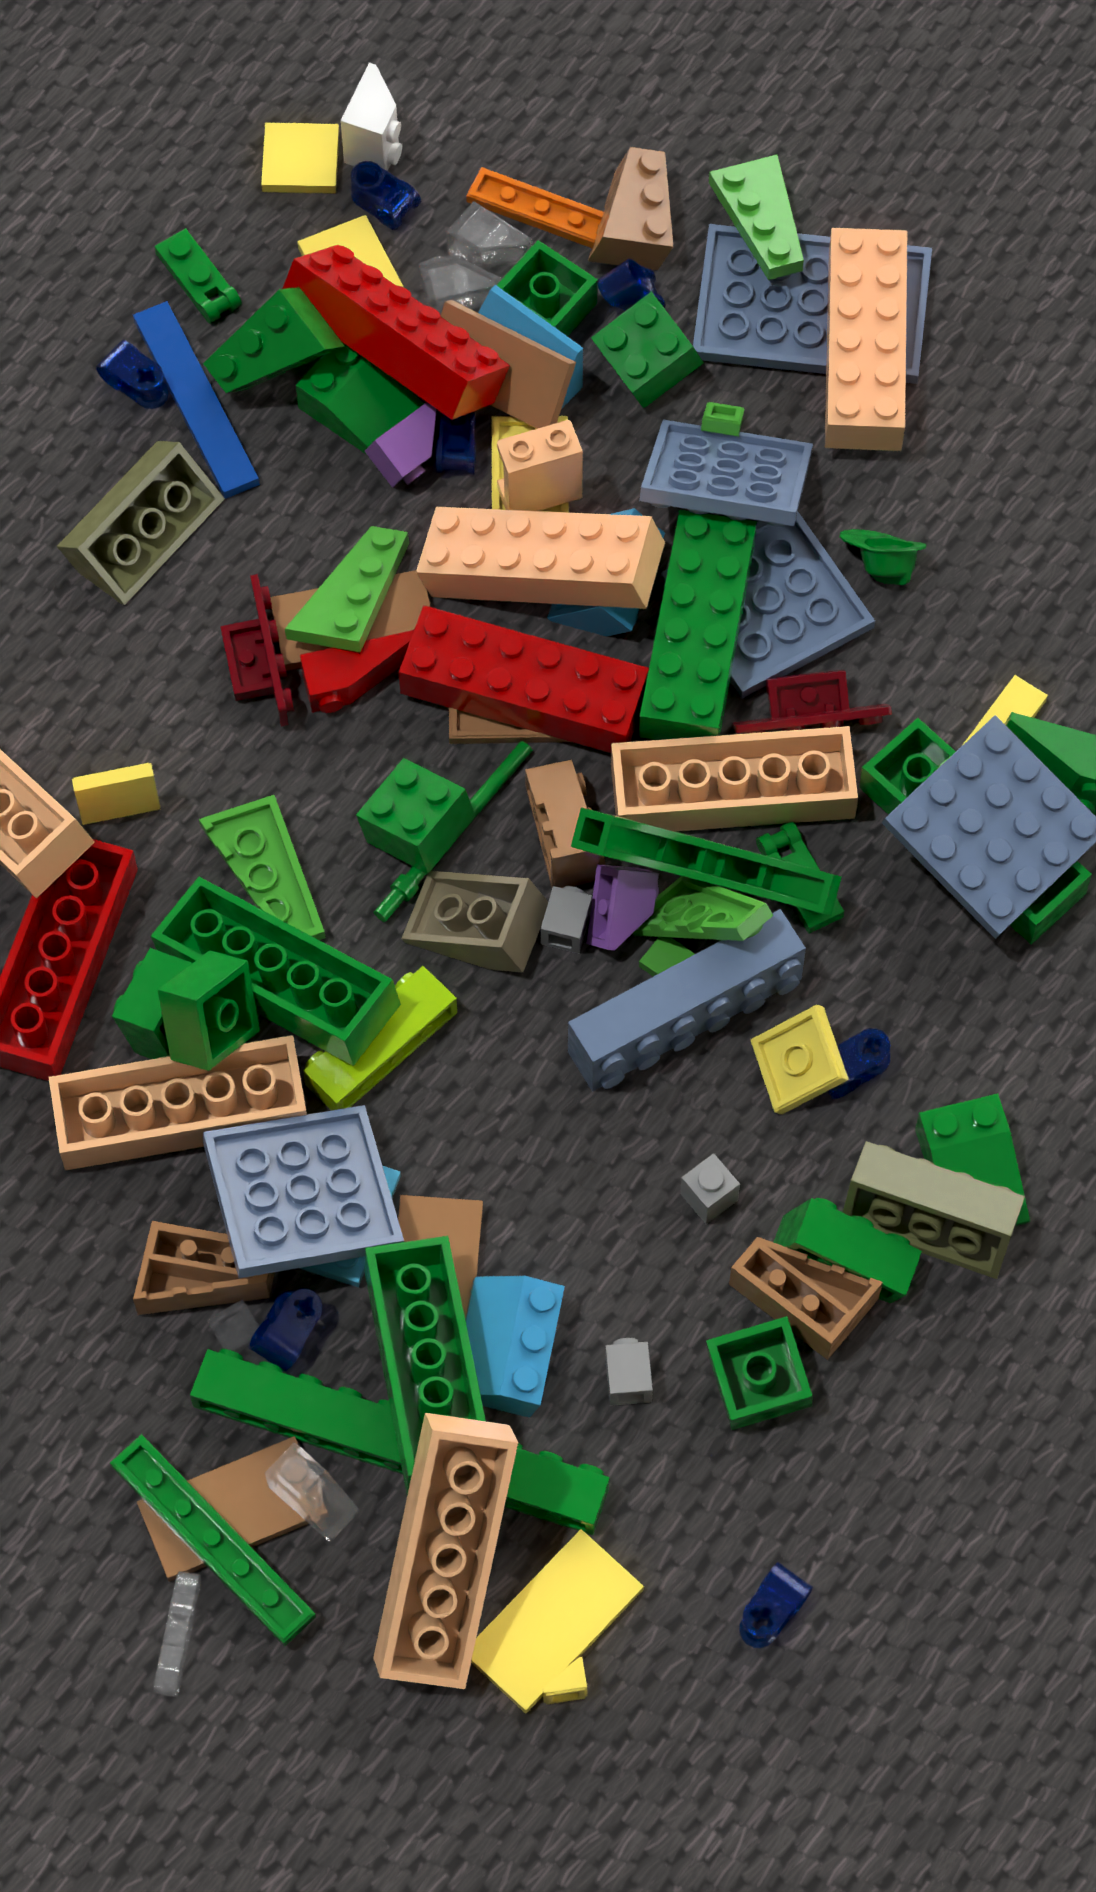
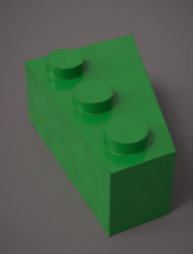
[203,287,345,393]
[773,1198,922,1303]

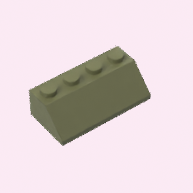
[57,441,225,605]
[843,1141,1025,1279]

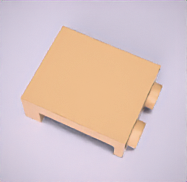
[497,420,583,511]

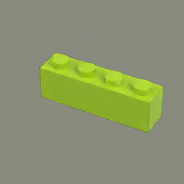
[303,966,457,1111]

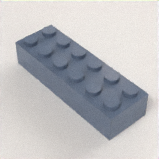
[568,909,806,1092]

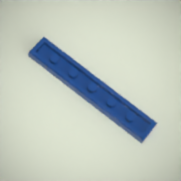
[133,301,260,499]

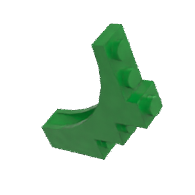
[571,807,842,916]

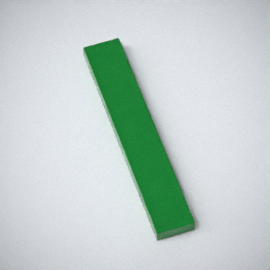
[110,1434,316,1647]

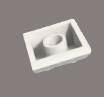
[341,63,402,176]

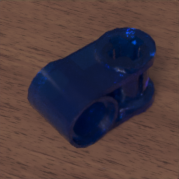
[351,161,421,230]
[597,258,666,311]
[96,340,169,409]
[436,411,476,475]
[828,1028,890,1099]
[249,1289,322,1372]
[739,1562,813,1648]

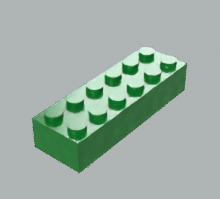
[639,510,757,740]
[859,718,1092,944]
[151,877,401,1066]
[364,1236,486,1496]

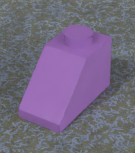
[365,402,436,487]
[586,864,659,950]

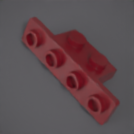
[220,574,294,727]
[732,669,892,734]

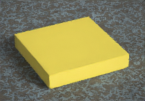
[261,123,339,193]
[72,763,160,825]
[750,1005,849,1114]

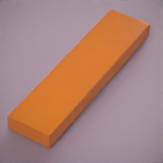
[466,167,604,249]

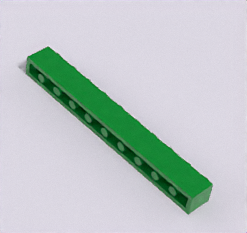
[190,1349,610,1535]

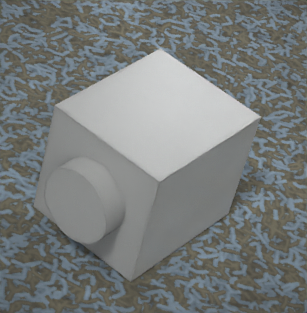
[541,886,592,954]
[680,1153,740,1224]
[605,1338,653,1406]

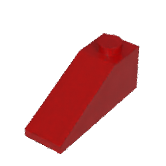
[300,630,414,713]

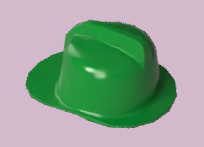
[839,529,926,585]

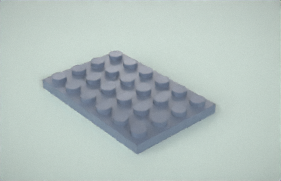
[693,224,932,384]

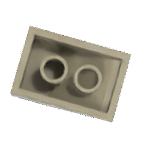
[401,871,548,972]

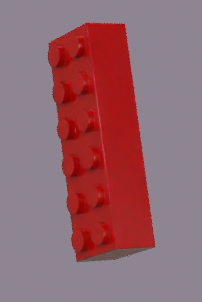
[282,245,510,420]
[399,605,649,753]
[0,839,138,1081]

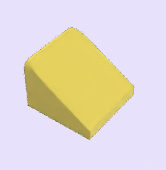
[543,1657,587,1705]

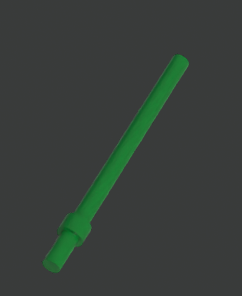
[374,741,532,922]

